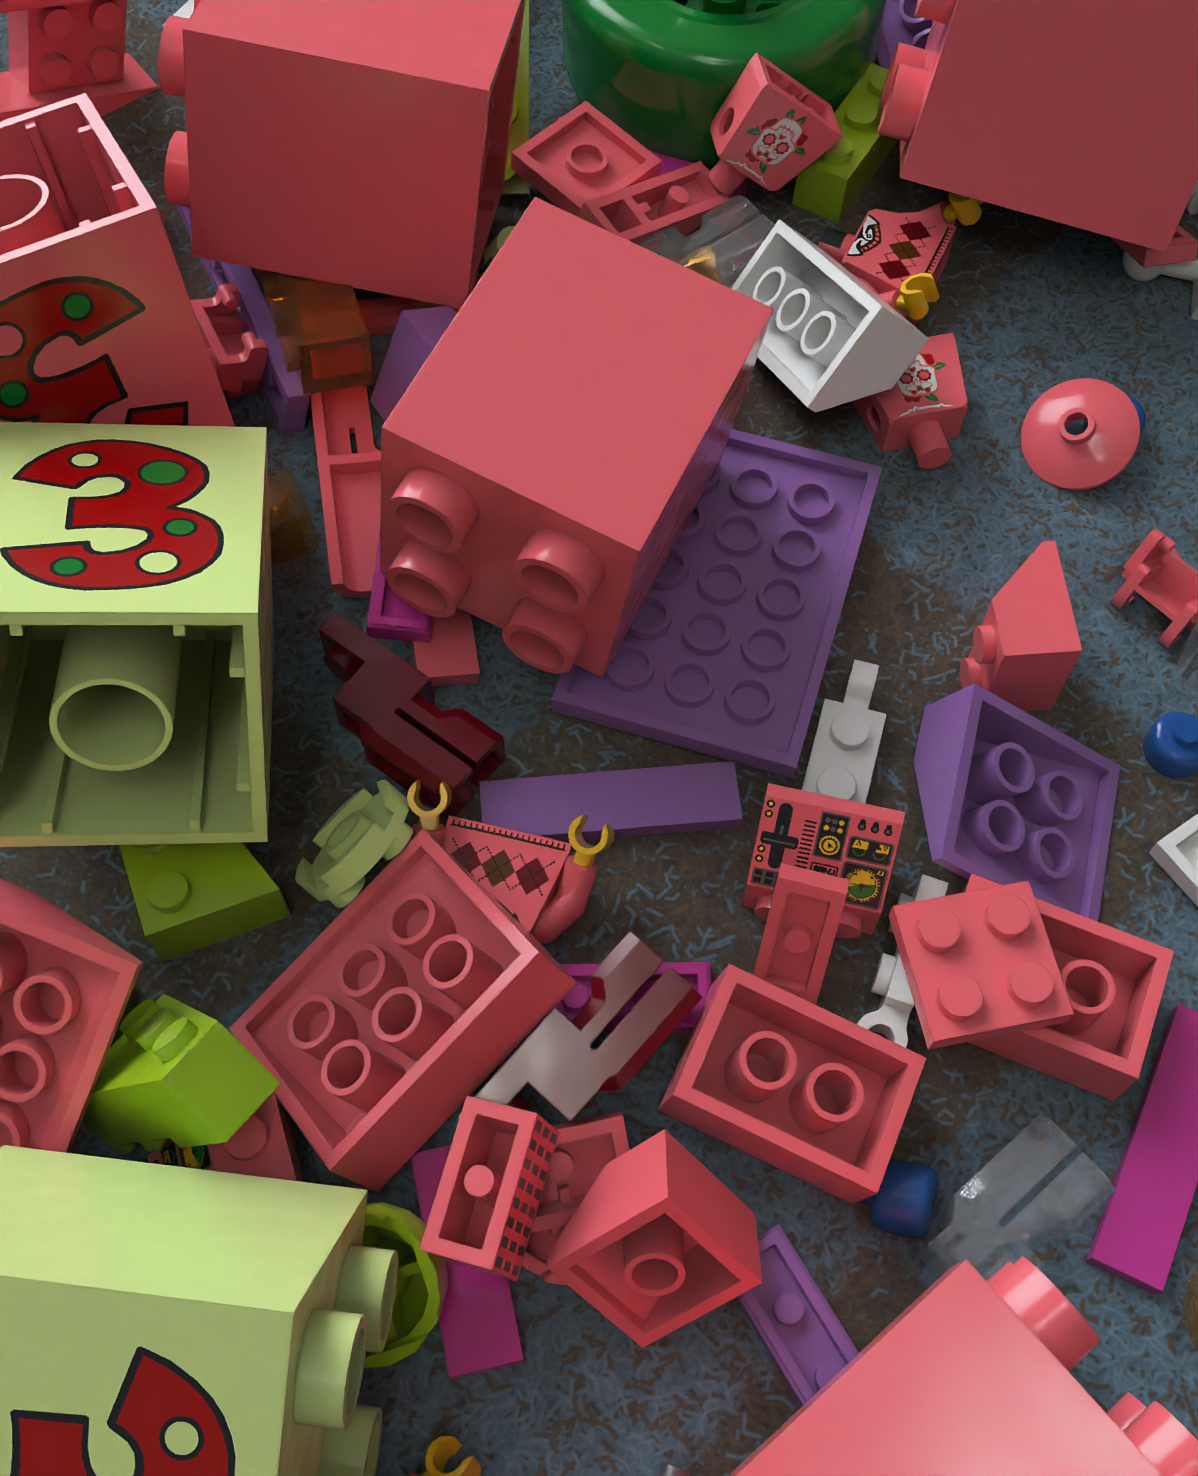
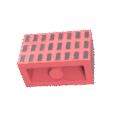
[419,1096,560,1282]

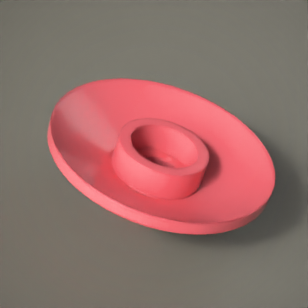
[1021,378,1140,491]

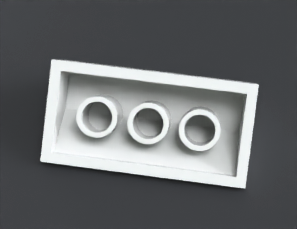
[731,219,929,412]

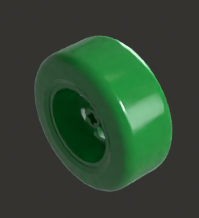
[562,0,887,168]

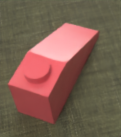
[577,161,732,254]

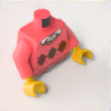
[818,192,984,326]
[407,780,615,945]

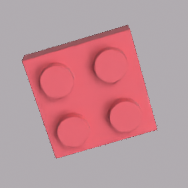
[510,101,662,216]
[888,880,1074,1050]

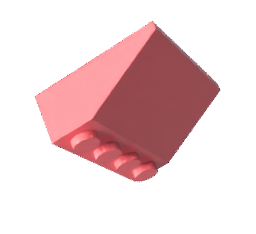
[229,829,577,1193]
[0,878,143,1153]

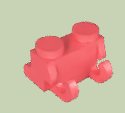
[190,283,269,399]
[1110,528,1198,650]

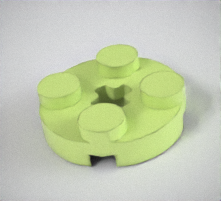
[295,780,413,908]

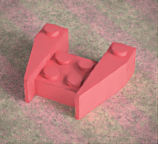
[0,0,159,121]

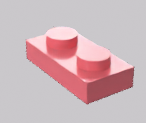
[753,863,849,1005]

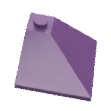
[913,683,1120,922]

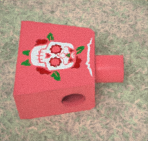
[708,52,843,196]
[851,332,968,469]

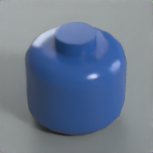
[1142,712,1198,779]
[862,1158,939,1240]

